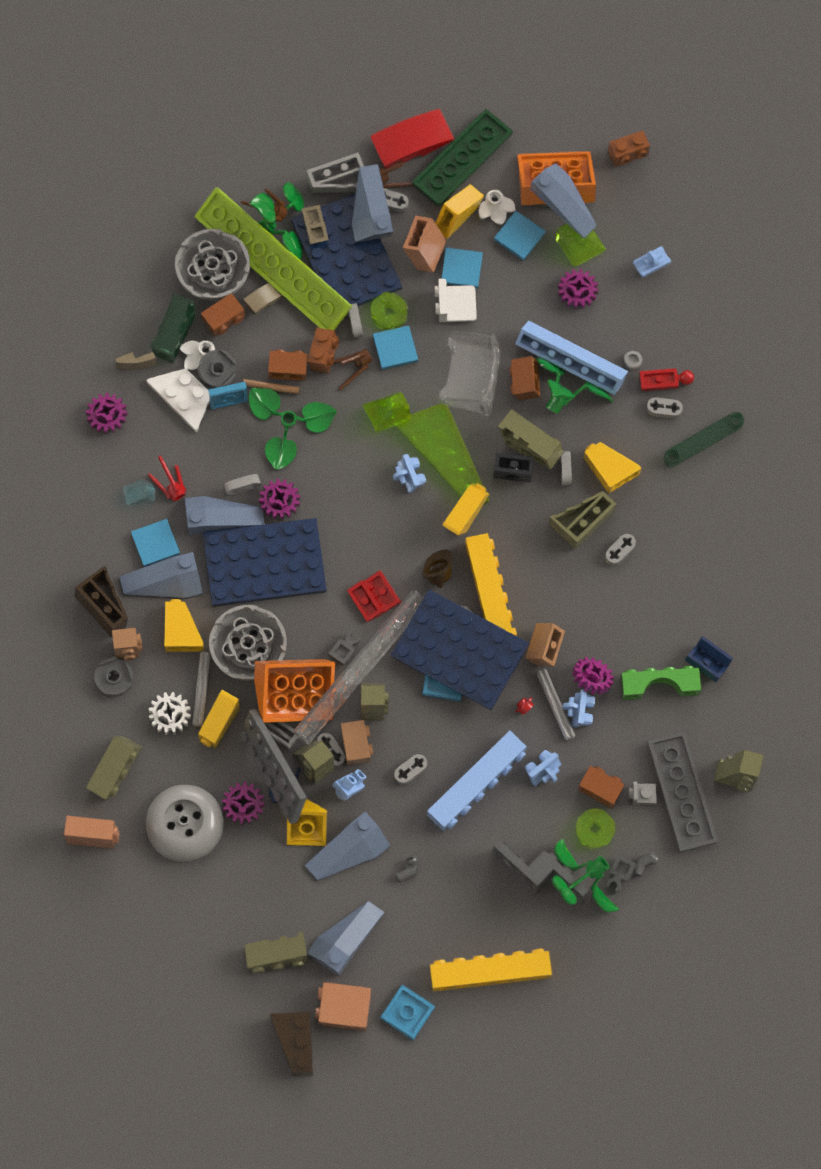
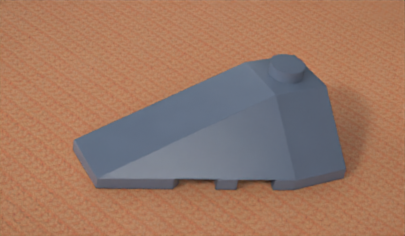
[352,164,393,243]
[530,164,597,239]
[185,496,265,535]
[119,552,203,599]
[305,811,391,881]
[307,901,384,977]

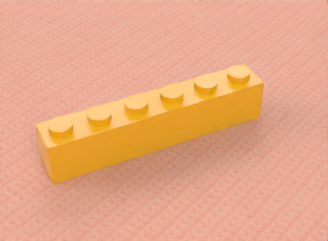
[465,533,517,636]
[430,949,552,992]

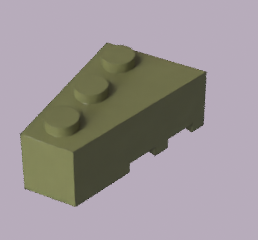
[86,736,143,800]
[292,741,334,784]
[714,750,764,792]

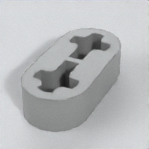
[384,189,409,213]
[348,303,363,338]
[646,397,683,419]
[560,451,572,486]
[224,474,261,495]
[605,534,636,566]
[317,733,345,768]
[394,754,427,785]

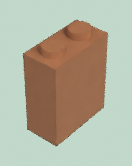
[403,216,446,273]
[64,816,120,849]
[315,982,371,1031]

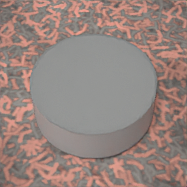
[623,351,642,371]

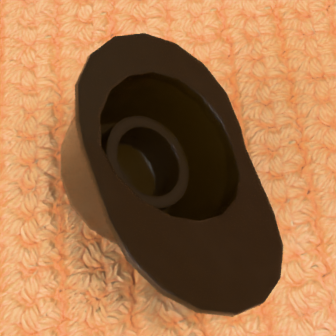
[421,549,453,588]

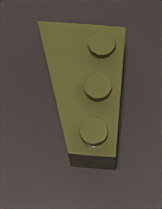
[498,409,564,470]
[548,491,617,549]
[361,683,389,721]
[244,932,307,974]

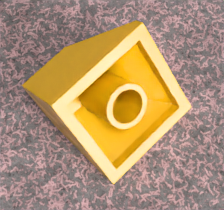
[287,799,327,846]

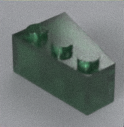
[150,293,196,363]

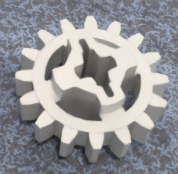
[149,692,191,735]

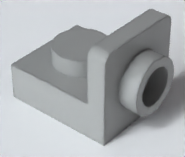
[628,781,656,805]

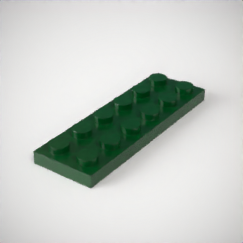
[412,109,513,207]

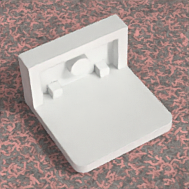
[435,279,476,322]

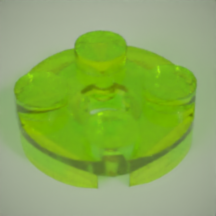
[371,292,407,330]
[576,808,615,849]

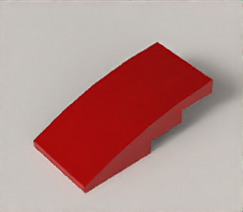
[370,109,455,169]

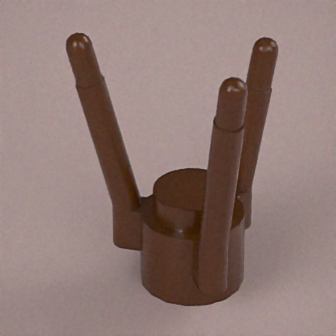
[379,160,413,188]
[240,188,287,222]
[333,349,372,391]

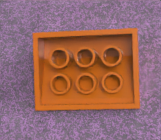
[517,151,596,205]
[254,659,335,723]

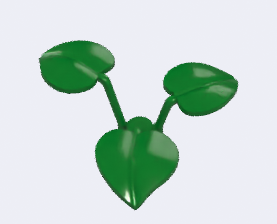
[250,182,304,260]
[535,357,613,414]
[249,388,337,470]
[552,839,620,913]

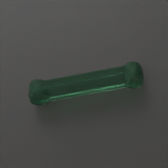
[664,412,744,467]

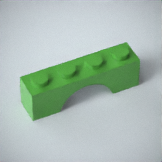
[620,666,701,700]

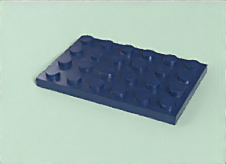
[291,193,402,306]
[203,518,327,607]
[391,590,530,711]

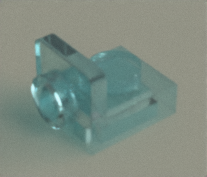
[123,479,155,506]

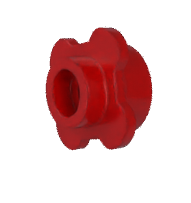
[515,697,534,715]

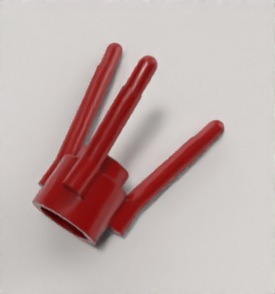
[148,456,186,502]

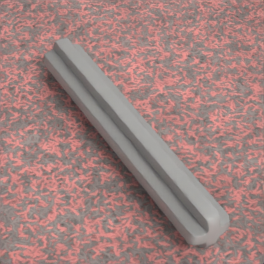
[192,652,211,727]
[537,669,575,741]

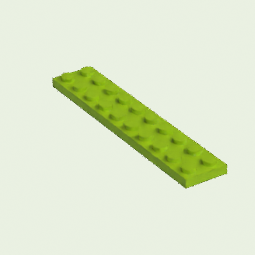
[194,188,353,330]

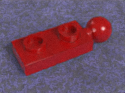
[639,368,694,391]

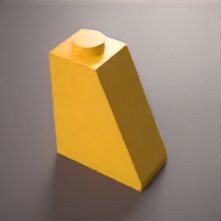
[435,184,484,240]
[583,442,641,494]
[442,483,489,535]
[164,599,204,652]
[198,690,240,748]

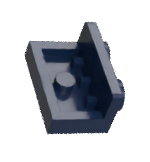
[685,636,733,682]

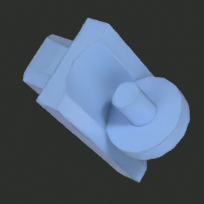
[633,246,671,278]
[392,454,426,493]
[563,689,595,728]
[525,750,561,787]
[332,769,366,800]

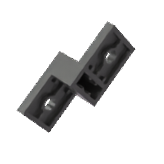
[492,840,588,904]

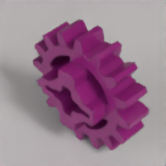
[558,269,598,309]
[86,393,127,434]
[259,478,300,520]
[572,657,614,695]
[222,782,265,825]

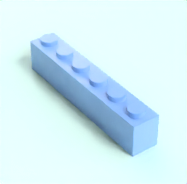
[515,321,628,395]
[427,731,527,831]

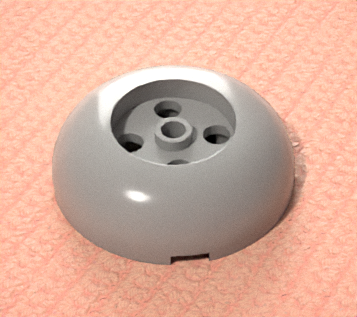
[175,229,250,301]
[209,605,287,681]
[145,784,224,862]

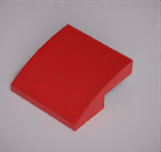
[347,570,402,622]

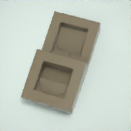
[301,205,328,244]
[243,283,284,315]
[115,352,157,370]

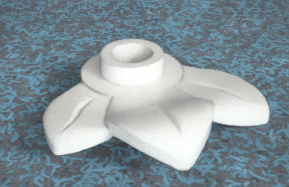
[479,190,515,225]
[180,341,215,370]

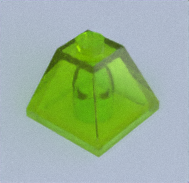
[555,224,606,267]
[363,391,411,432]

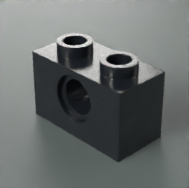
[493,453,534,483]

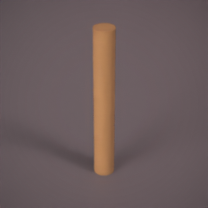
[243,379,299,395]

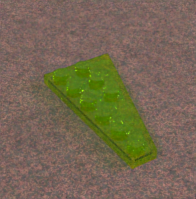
[393,401,490,505]

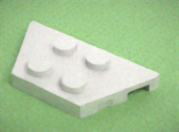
[147,368,210,432]

